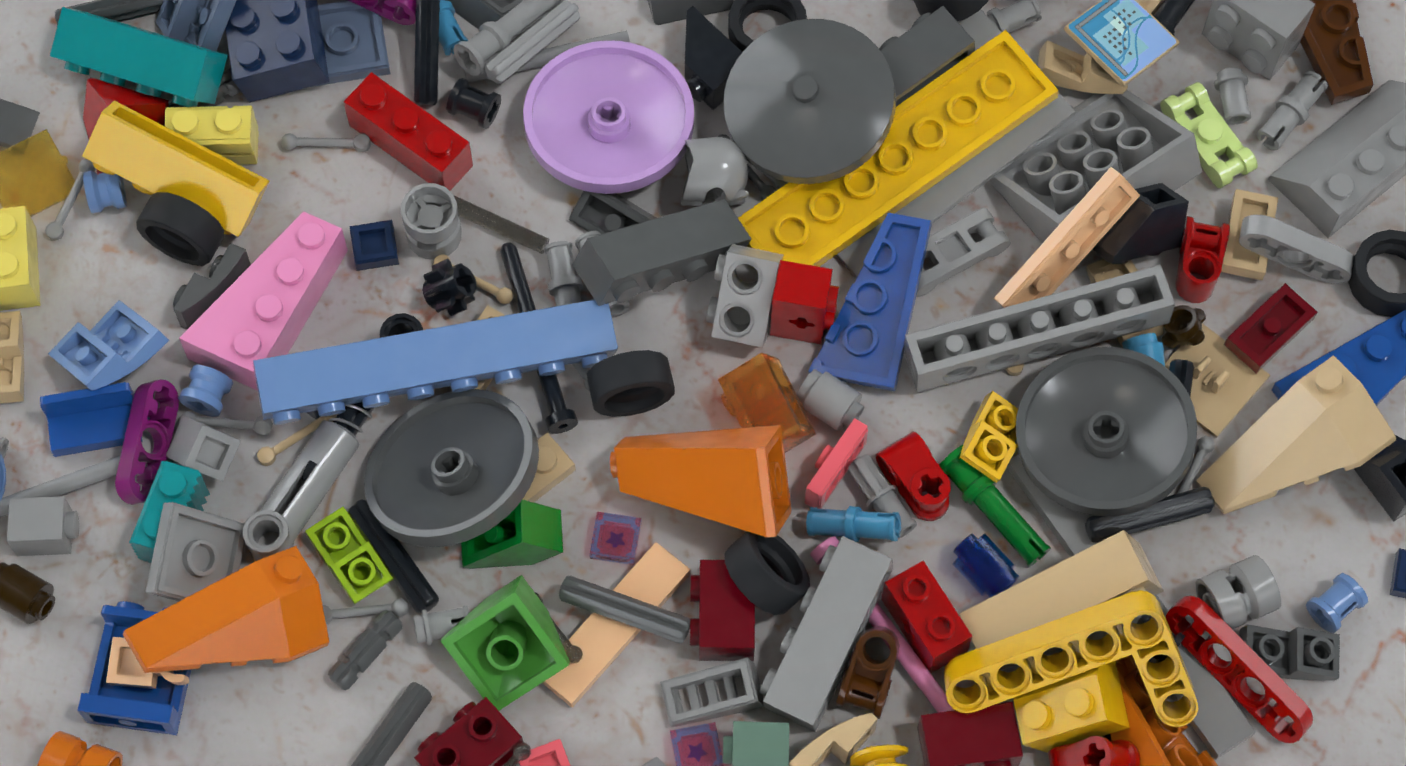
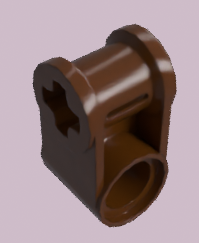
[836,626,900,719]

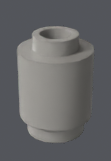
[796,369,864,431]

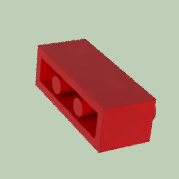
[343,72,473,191]

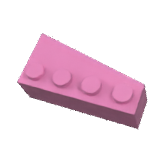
[179,211,348,391]

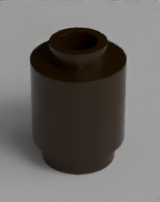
[0,562,55,624]

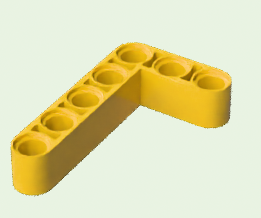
[944,590,1199,727]

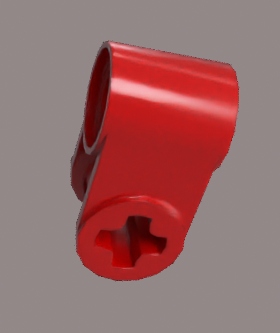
[1175,216,1230,303]
[875,431,951,521]
[1048,736,1140,766]

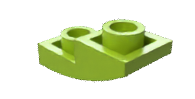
[305,506,393,604]

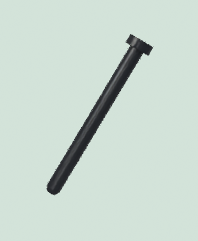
[500,242,578,434]

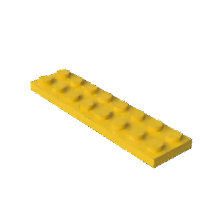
[738,30,1059,267]

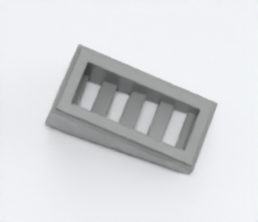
[660,657,764,727]

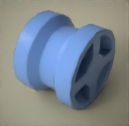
[83,170,127,214]
[178,365,233,417]

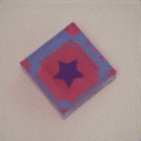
[590,512,642,565]
[670,722,724,766]

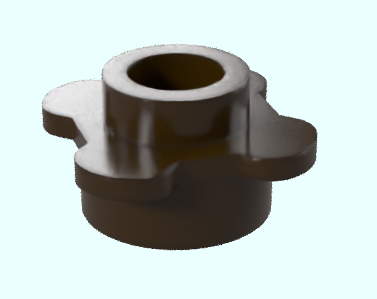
[1161,305,1206,349]

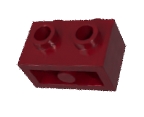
[414,697,525,766]

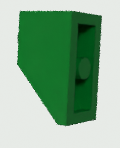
[461,500,563,569]

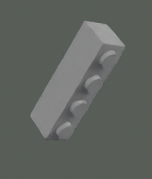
[760,536,893,732]

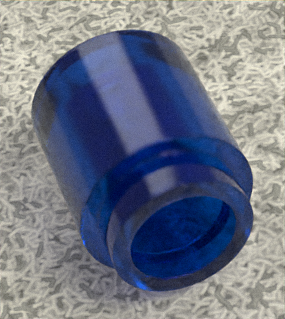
[953,533,1020,598]

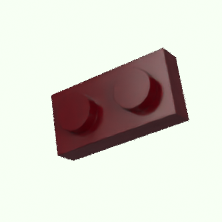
[1224,283,1318,374]

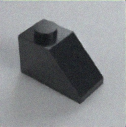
[685,6,742,110]

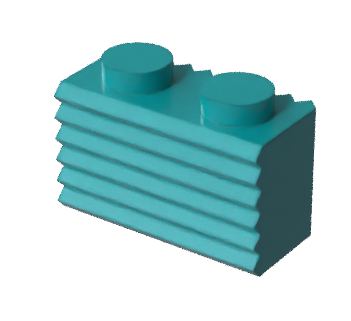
[129,461,210,563]

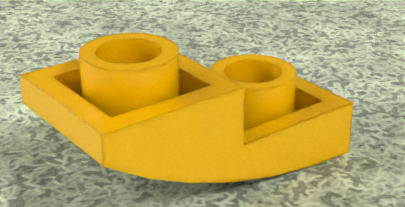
[960,391,1018,483]

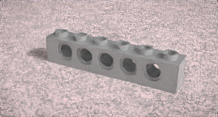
[905,265,1175,393]

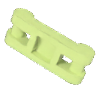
[1160,82,1258,188]

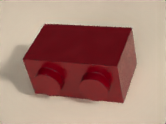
[690,560,755,661]
[917,702,1023,766]

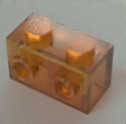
[718,353,816,453]

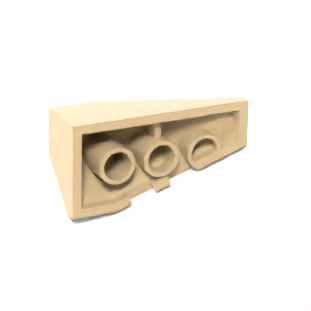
[1196,355,1396,514]

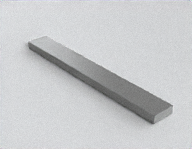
[1007,454,1256,760]

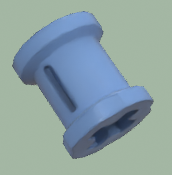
[1306,573,1368,633]

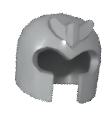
[681,137,749,206]

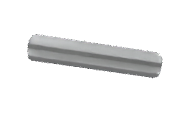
[484,0,580,84]

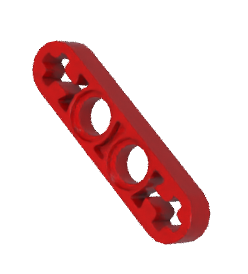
[1166,596,1313,743]

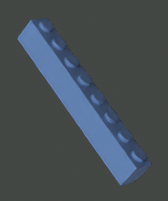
[253,300,618,425]

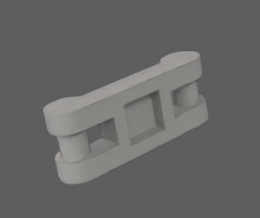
[916,208,1011,297]

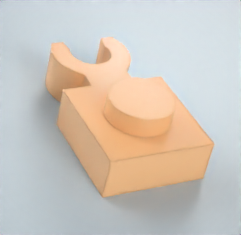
[106,637,189,689]

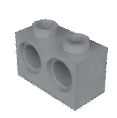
[706,244,784,348]

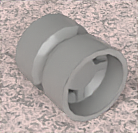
[401,183,462,259]
[1195,555,1281,629]

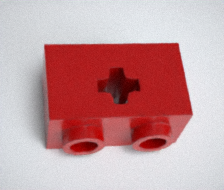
[770,260,839,344]
[881,560,973,673]

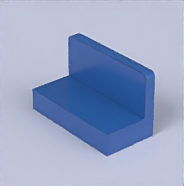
[40,382,143,457]

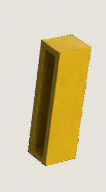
[82,100,270,237]

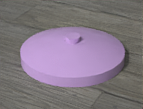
[523,41,694,194]

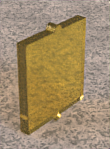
[0,129,81,217]

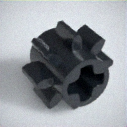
[422,259,477,316]

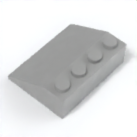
[989,90,1202,243]

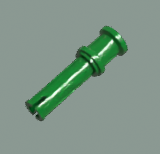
[939,445,1051,567]

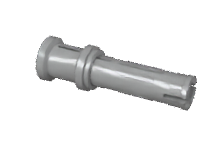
[453,0,564,76]

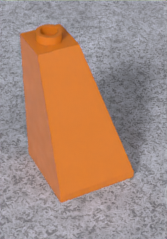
[610,425,792,537]

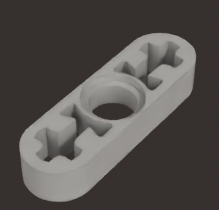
[1239,215,1354,284]

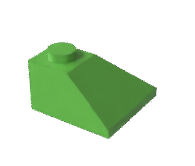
[441,575,570,711]

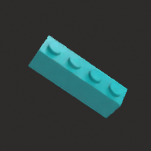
[50,7,228,107]

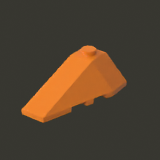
[123,546,329,673]
[1110,655,1218,766]

